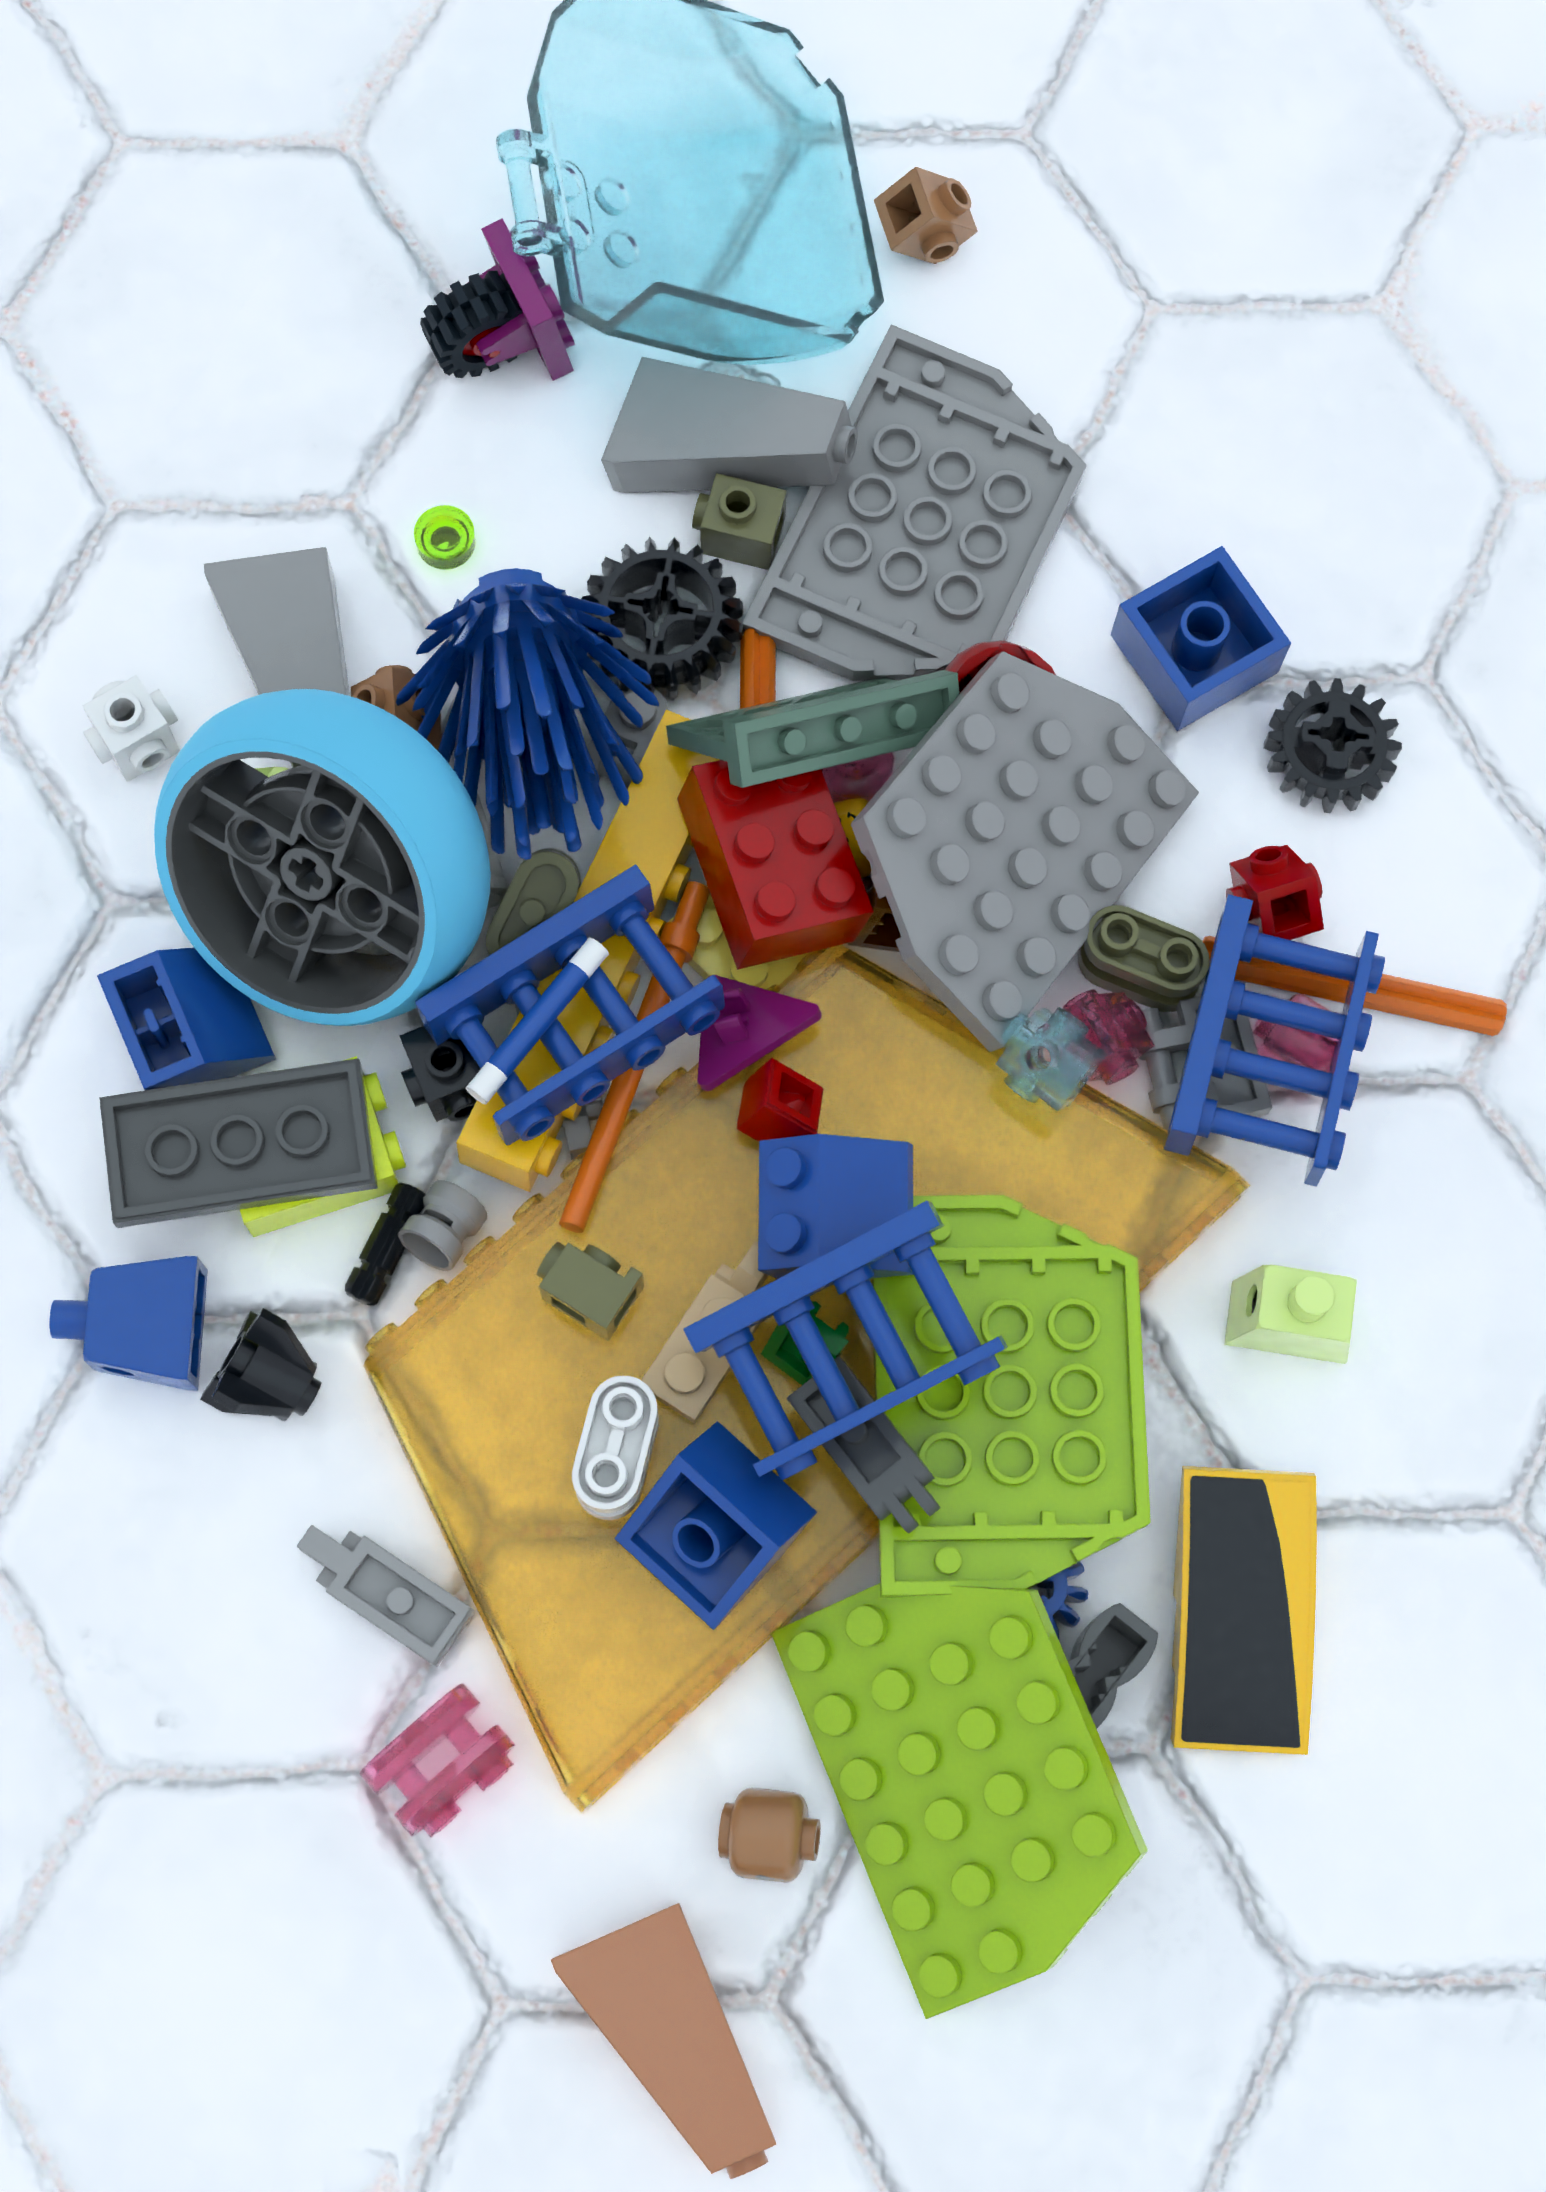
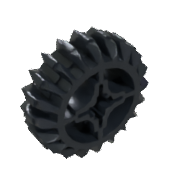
[581,536,743,701]

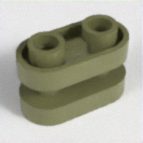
[486,848,581,955]
[1078,905,1209,1012]

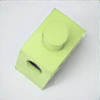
[1224,1265,1357,1364]

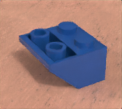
[97,948,276,1090]

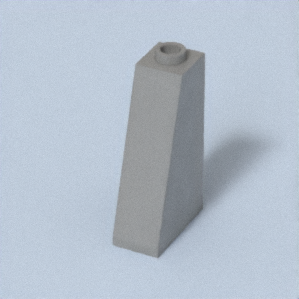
[601,357,858,493]
[203,547,350,768]

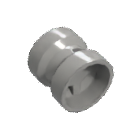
[398,1180,487,1271]

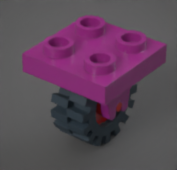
[420,218,575,381]

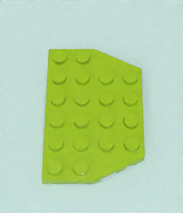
[872,1195,1151,1598]
[771,1583,1148,2019]

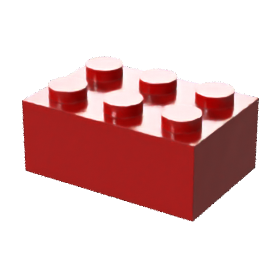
[677,760,874,970]

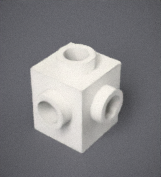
[82,674,180,782]

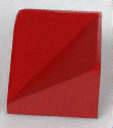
[736,1058,824,1142]

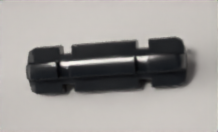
[345,1182,425,1306]

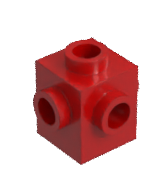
[1226,845,1324,940]

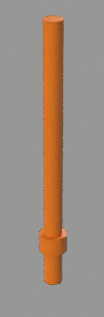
[559,881,710,1233]

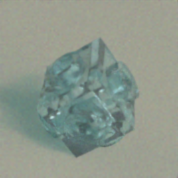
[995,1007,1108,1111]

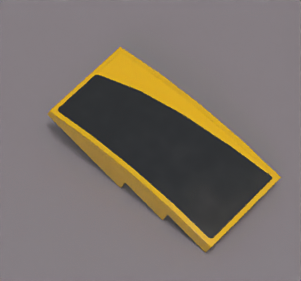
[1170,1466,1317,1755]

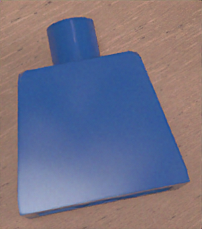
[49,1256,208,1391]

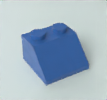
[758,1134,913,1279]
[614,1421,817,1630]

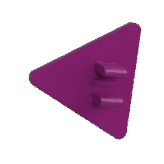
[697,975,822,1091]

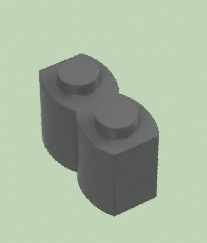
[1068,1603,1158,1729]

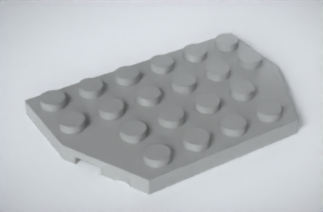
[742,324,1087,681]
[851,651,1199,1052]

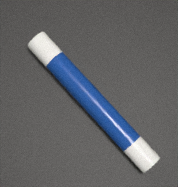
[466,937,609,1105]

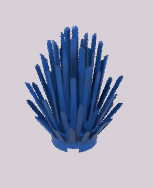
[396,568,659,860]

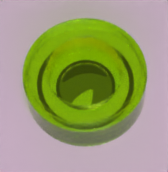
[414,505,476,570]

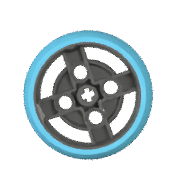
[154,689,491,1026]

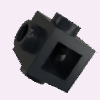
[399,1026,480,1122]

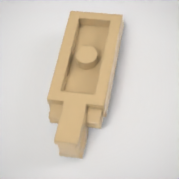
[641,1242,769,1424]

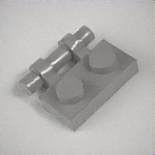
[1134,996,1273,1135]

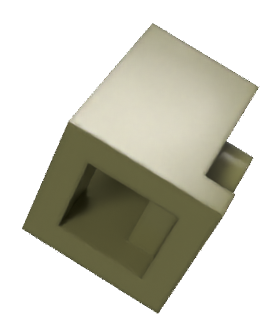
[537,1242,644,1341]

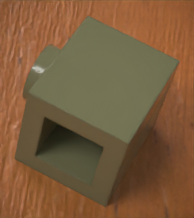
[692,473,787,570]

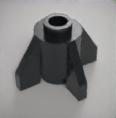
[200,1308,322,1422]

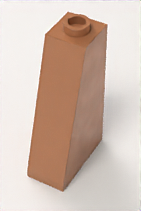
[550,1903,777,2179]

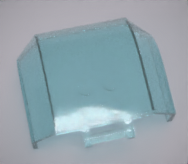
[496,0,884,365]

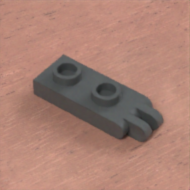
[787,1356,941,1534]

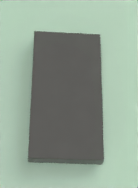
[99,1058,378,1228]

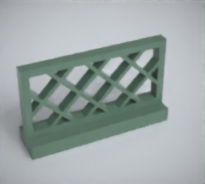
[666,670,959,788]

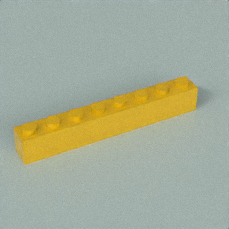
[456,710,720,1192]

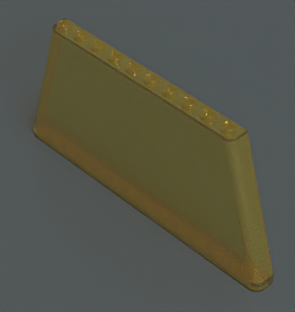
[363,945,1251,1815]

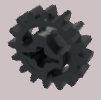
[1263,678,1402,814]

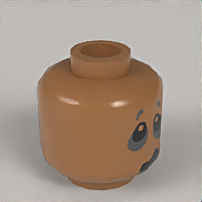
[718,1788,821,1883]

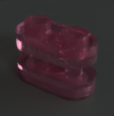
[359,1683,516,1838]

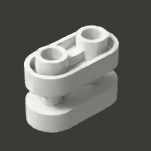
[572,1375,659,1520]

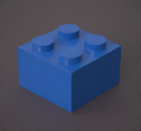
[1110,545,1291,732]

